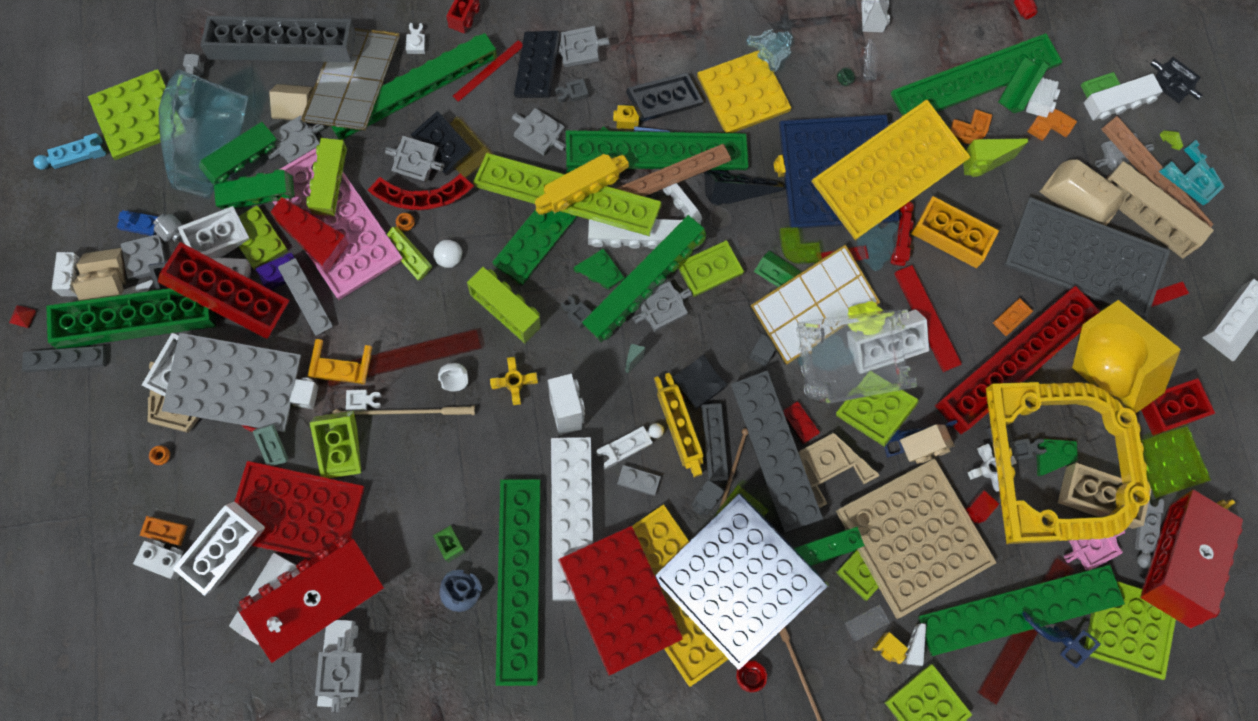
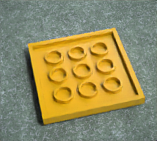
[697,49,791,133]

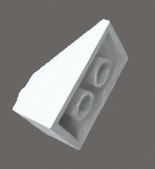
[861,0,890,32]
[177,206,249,258]
[142,333,179,397]

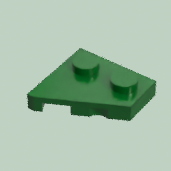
[573,249,624,290]
[1037,439,1078,477]

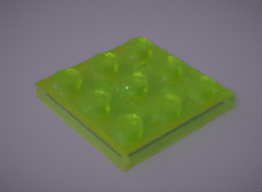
[1141,426,1211,498]

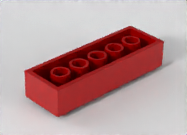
[157,242,289,339]

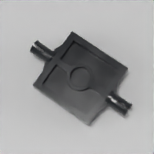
[1149,57,1203,104]

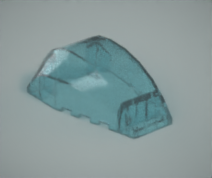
[159,70,248,199]

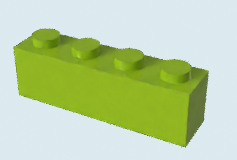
[306,138,347,217]

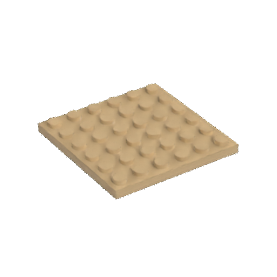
[836,458,996,619]

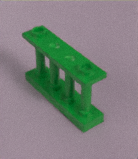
[794,527,865,566]

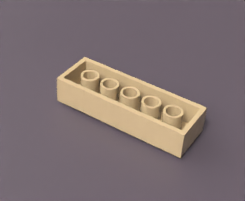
[1105,161,1214,259]

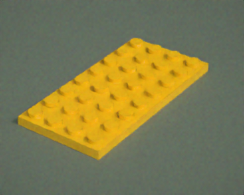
[811,100,971,240]
[632,504,728,687]

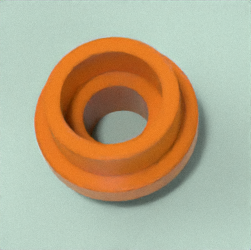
[396,213,415,231]
[149,445,170,465]

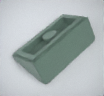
[625,344,645,373]

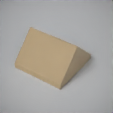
[269,84,314,120]
[76,248,126,285]

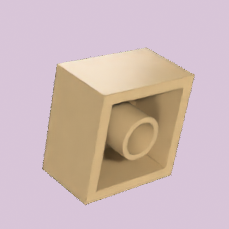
[900,424,954,464]

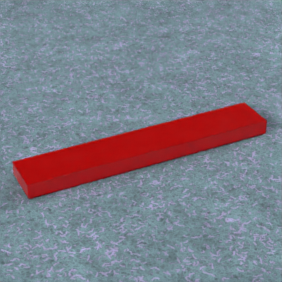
[894,265,962,373]

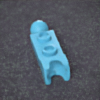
[33,133,107,170]

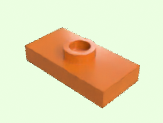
[993,298,1033,336]
[139,516,188,546]

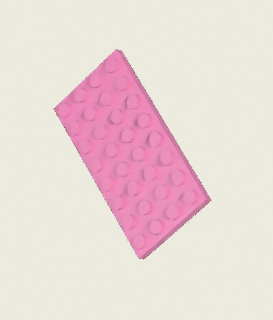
[273,148,403,301]

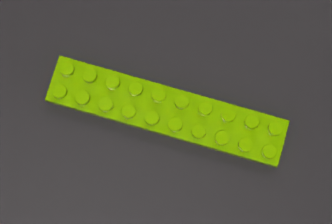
[473,153,661,237]

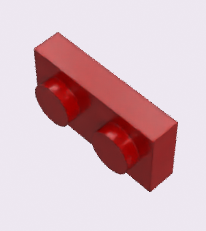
[783,401,820,444]

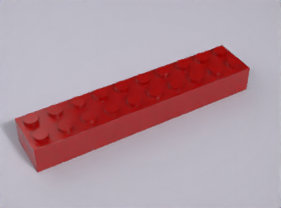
[935,286,1100,435]

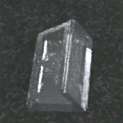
[863,39,878,80]

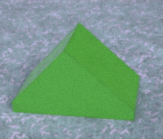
[433,525,466,563]

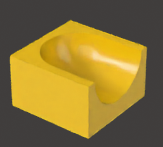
[1072,300,1181,414]

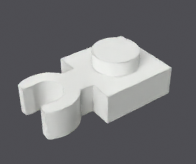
[406,23,425,54]
[346,390,381,411]

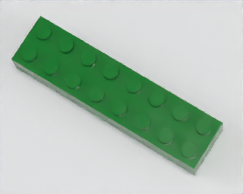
[46,288,216,349]

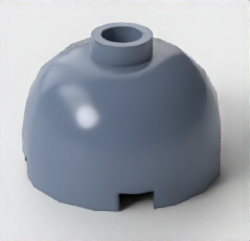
[439,570,482,612]

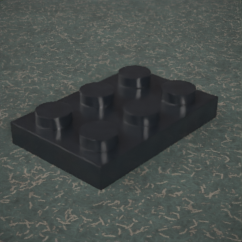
[410,111,474,175]

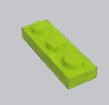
[387,226,433,280]

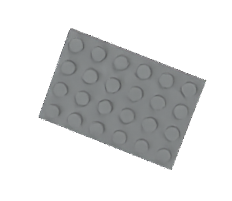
[162,333,301,432]

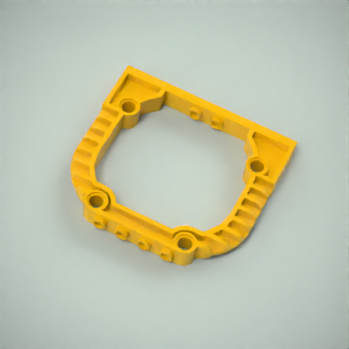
[986,382,1150,544]

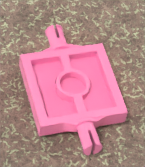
[1064,530,1125,571]

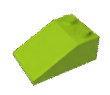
[963,139,1028,177]
[310,411,361,478]

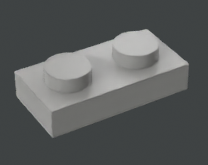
[617,465,660,496]

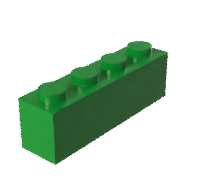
[199,122,277,185]
[214,169,295,210]

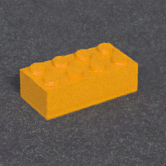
[911,196,999,269]

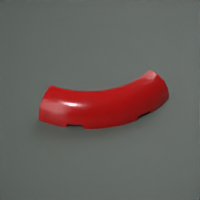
[368,174,474,210]

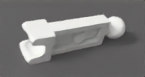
[596,423,664,469]

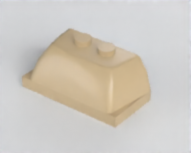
[1039,160,1124,226]

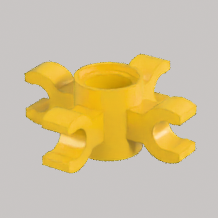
[490,357,538,405]

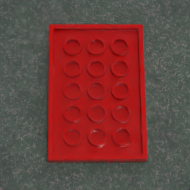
[234,461,365,559]
[558,526,683,676]

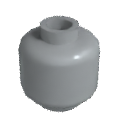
[153,213,183,242]

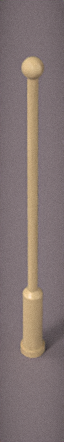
[332,406,475,415]

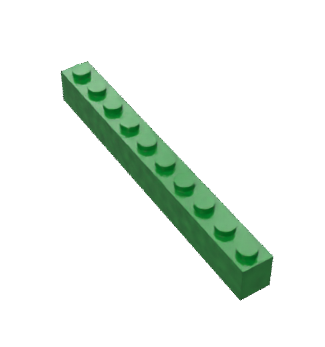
[330,33,497,140]

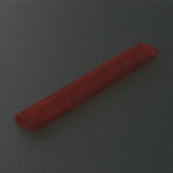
[328,330,481,387]
[977,558,1074,705]

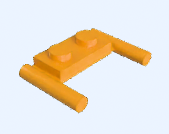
[308,339,372,385]

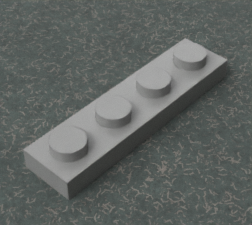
[278,259,333,336]

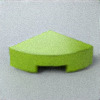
[1160,130,1183,150]

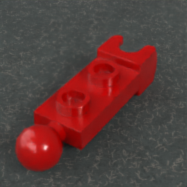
[890,201,914,266]

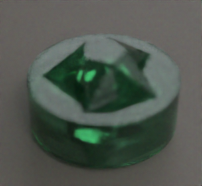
[837,67,855,86]

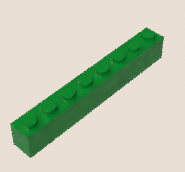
[582,215,707,343]

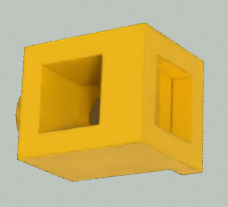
[613,105,639,129]
[872,632,908,664]

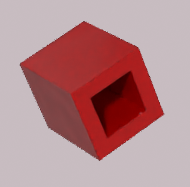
[965,491,999,524]

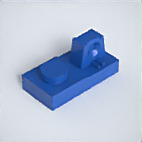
[117,210,158,236]

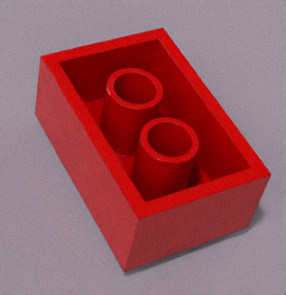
[1141,378,1215,436]

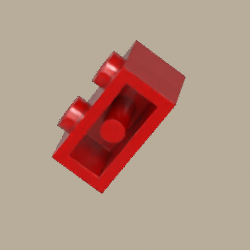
[446,0,480,34]

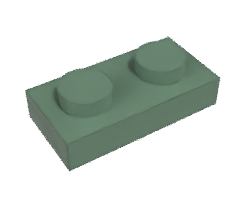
[253,423,288,466]

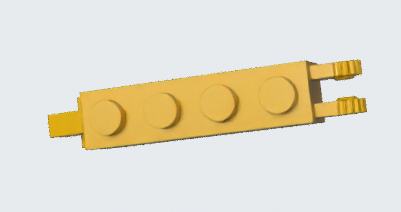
[535,154,629,215]
[654,373,703,477]

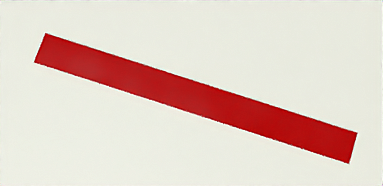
[453,40,522,102]

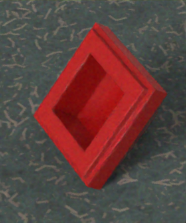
[9,305,36,329]

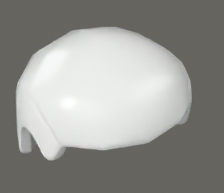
[434,239,463,268]
[438,363,468,391]

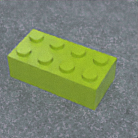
[467,267,541,344]

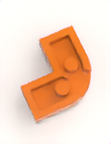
[950,109,992,144]
[1027,109,1077,141]

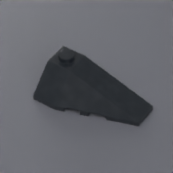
[704,170,784,205]

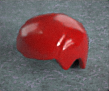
[736,660,767,693]

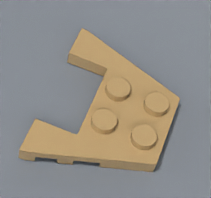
[148,362,199,433]
[799,433,879,508]

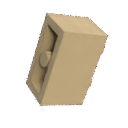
[72,268,124,301]

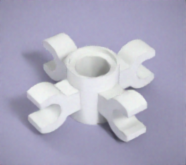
[967,444,1017,492]

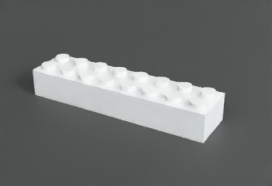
[551,437,593,601]

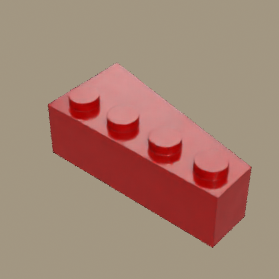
[270,197,349,273]

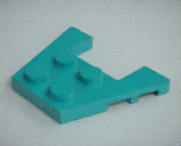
[1159,140,1224,205]

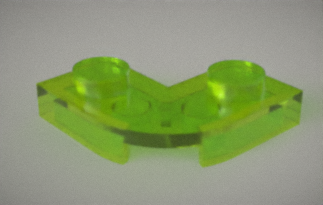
[779,227,822,264]

